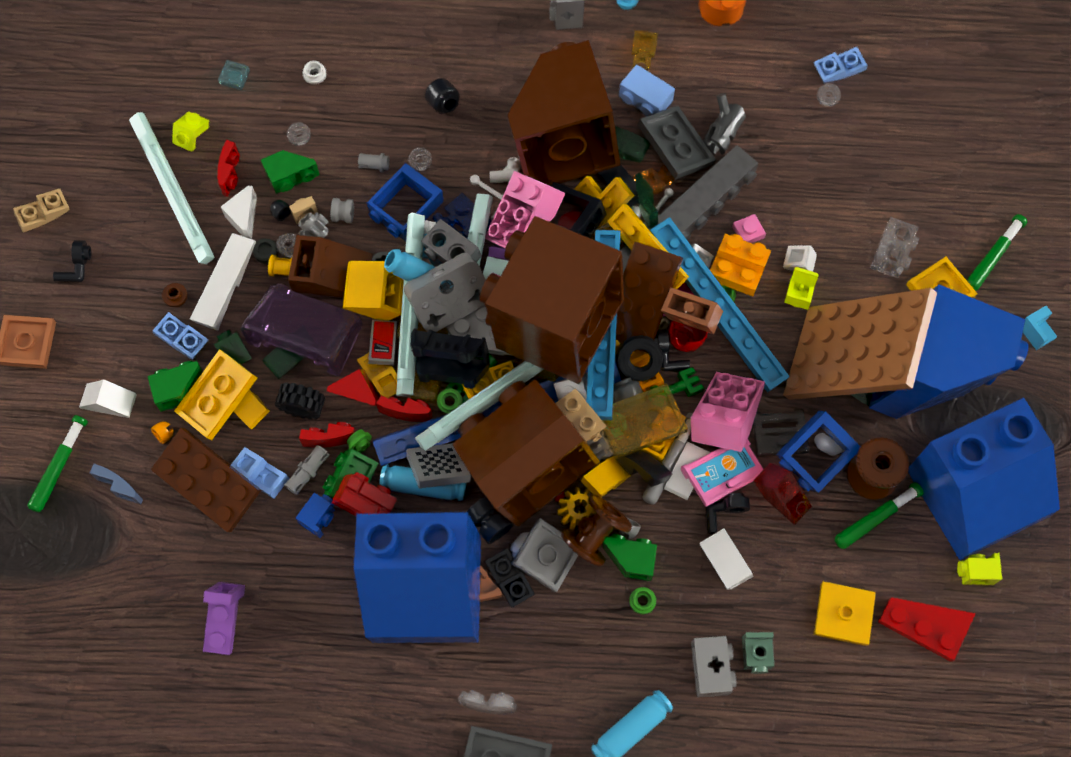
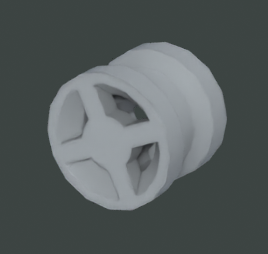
[331,198,354,224]

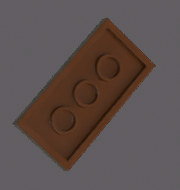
[616,241,683,353]
[151,428,262,532]

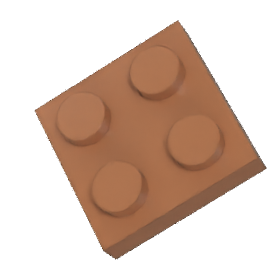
[0,315,56,369]

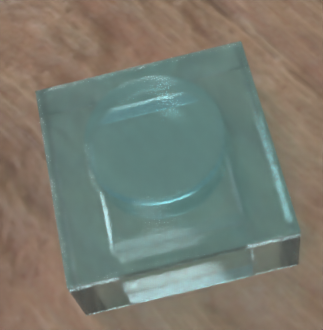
[218,60,250,90]

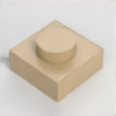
[289,196,319,224]

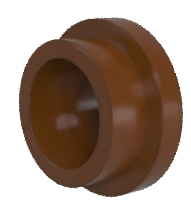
[162,283,188,307]

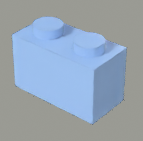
[619,64,675,116]

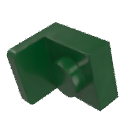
[214,329,252,364]

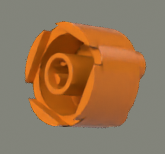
[699,0,746,26]

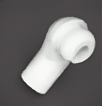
[490,157,521,183]
[814,433,844,456]

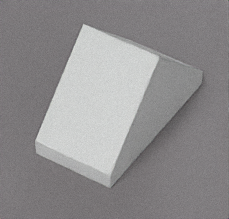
[221,186,257,239]
[79,380,137,418]

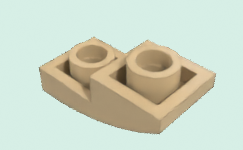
[13,189,69,232]

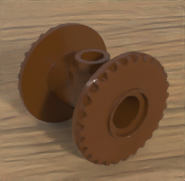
[847,437,909,500]
[561,495,632,566]

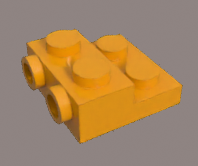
[710,234,771,296]

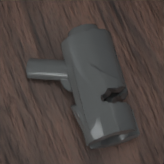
[703,93,746,154]

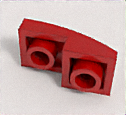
[217,140,240,197]
[376,395,432,422]
[299,422,356,448]

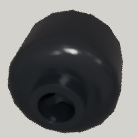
[425,78,460,114]

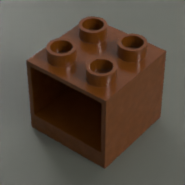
[480,216,624,384]

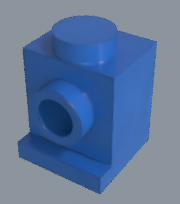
[296,493,335,538]

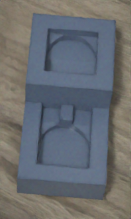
[90,464,143,504]

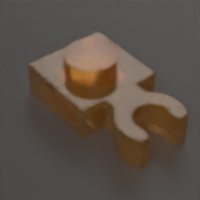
[633,165,675,199]

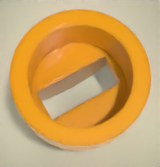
[151,421,174,444]

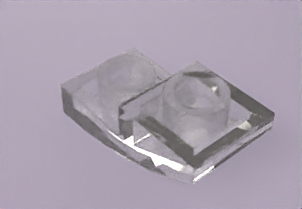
[458,689,517,714]

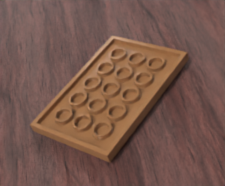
[783,288,937,400]

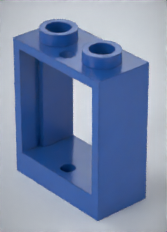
[367,163,444,242]
[776,411,861,493]

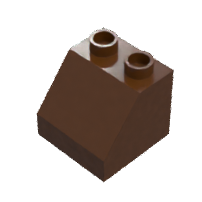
[507,40,620,186]
[452,379,600,527]

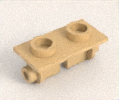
[555,388,607,442]

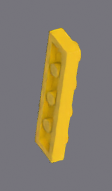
[607,204,689,289]

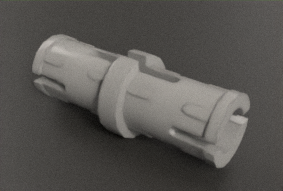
[284,445,330,495]

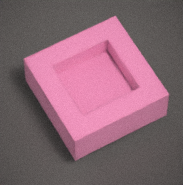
[732,214,766,243]

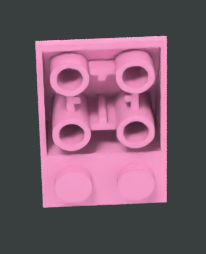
[485,171,565,249]
[691,372,765,452]

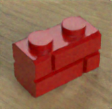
[332,472,397,517]

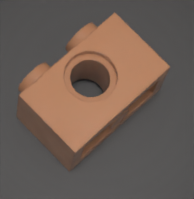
[661,287,723,334]

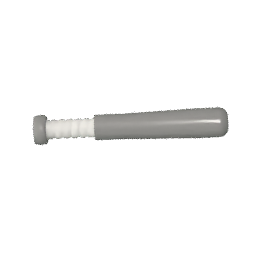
[642,413,693,505]

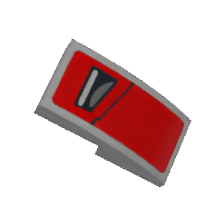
[368,320,397,366]

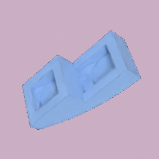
[231,447,289,499]

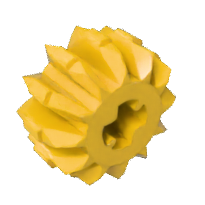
[557,487,595,531]

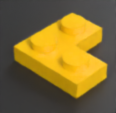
[574,176,635,229]

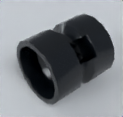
[467,496,514,544]

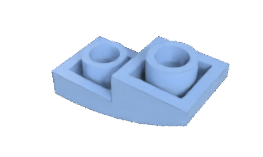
[814,47,867,83]
[152,312,209,360]

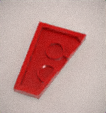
[878,597,976,662]

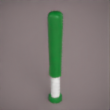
[967,214,1027,291]
[27,415,88,512]
[834,482,924,549]

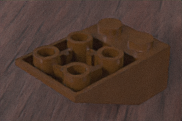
[288,235,373,297]

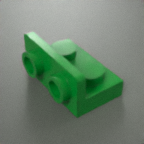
[323,449,378,499]

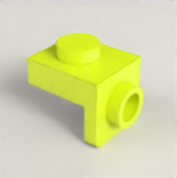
[172,112,209,151]
[784,267,819,310]

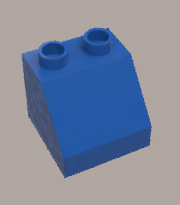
[869,284,1028,419]
[908,398,1060,561]
[354,512,481,643]

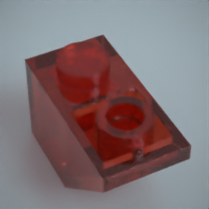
[753,463,812,524]

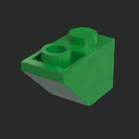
[261,150,320,194]
[147,361,203,412]
[602,534,657,581]

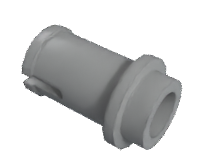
[358,153,389,172]

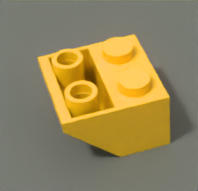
[343,261,404,321]

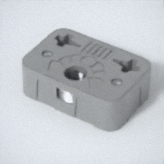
[404,253,486,332]

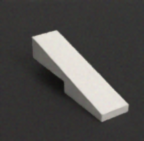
[190,233,256,331]

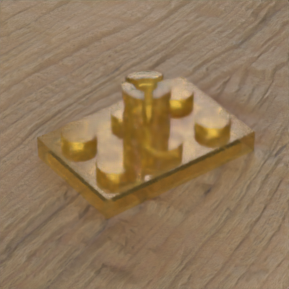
[602,384,688,459]

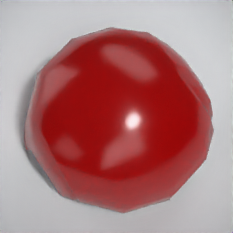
[668,321,708,352]

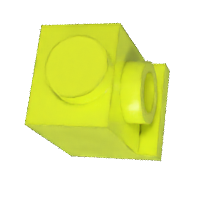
[957,553,1002,585]

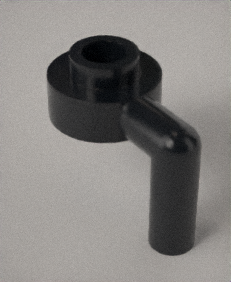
[53,240,92,282]
[654,329,690,371]
[706,493,750,534]

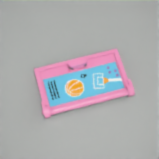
[681,439,766,507]

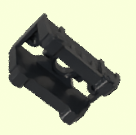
[410,328,490,389]

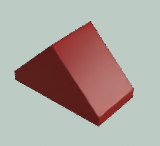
[326,369,379,406]

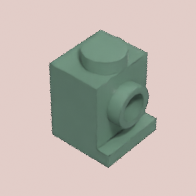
[742,632,774,674]

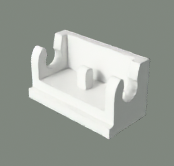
[699,528,753,590]

